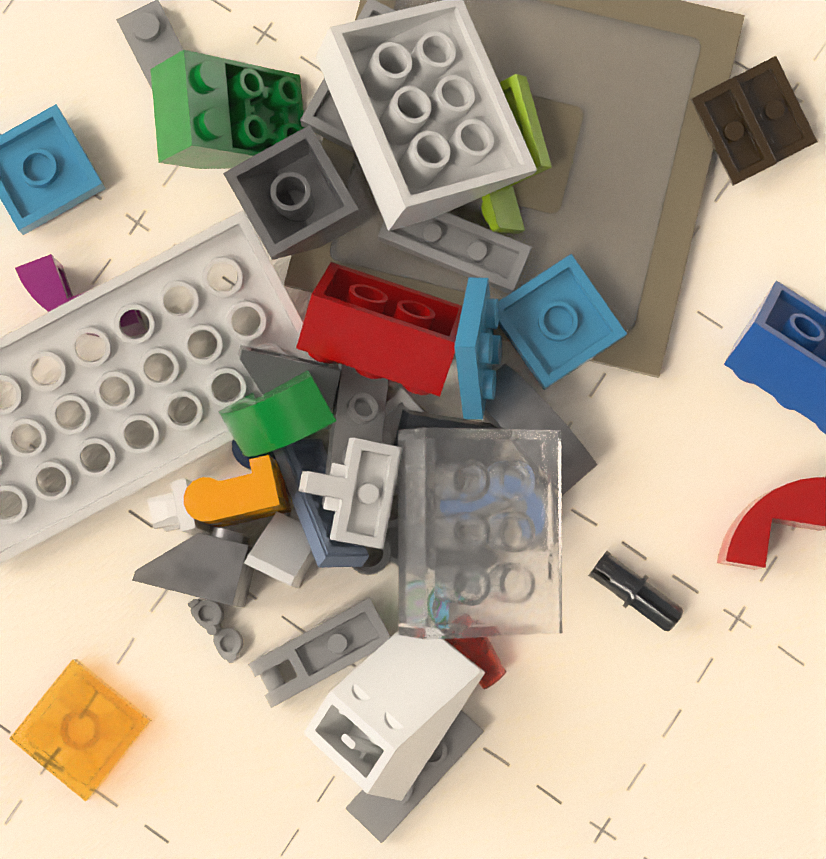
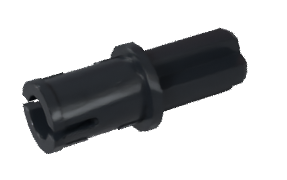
[588,551,684,632]

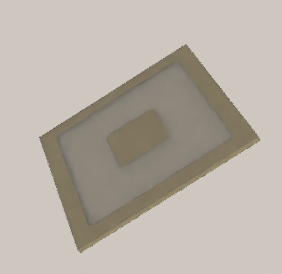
[284,0,745,378]

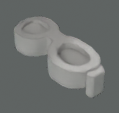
[188,599,244,664]

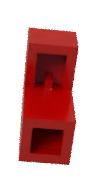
[716,477,826,570]

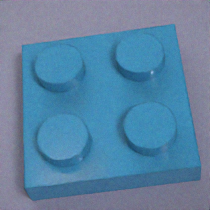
[0,104,106,235]
[498,254,627,391]
[454,277,502,420]

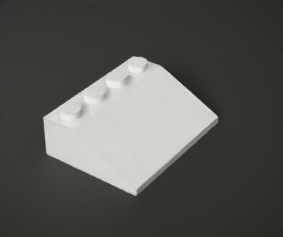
[315,0,537,231]

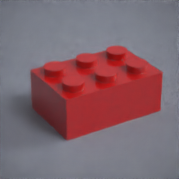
[296,262,463,397]

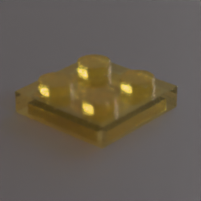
[9,659,152,802]

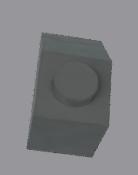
[238,345,341,434]

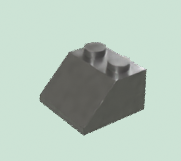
[223,125,361,260]
[132,527,255,608]

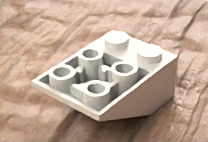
[303,617,485,801]

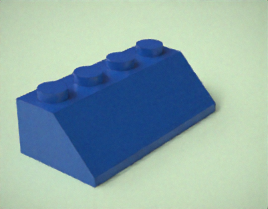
[723,280,826,434]

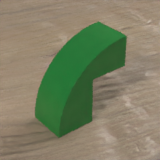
[218,370,336,457]

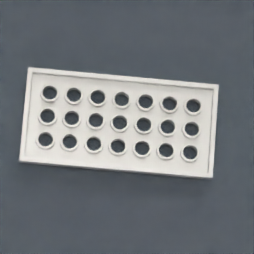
[0,210,323,564]

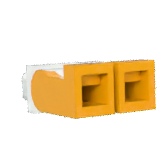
[148,455,291,535]

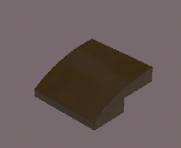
[690,56,818,186]

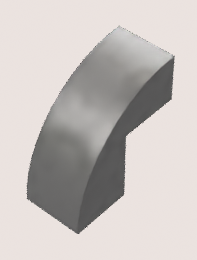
[484,363,598,497]

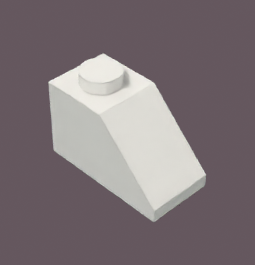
[244,508,314,589]

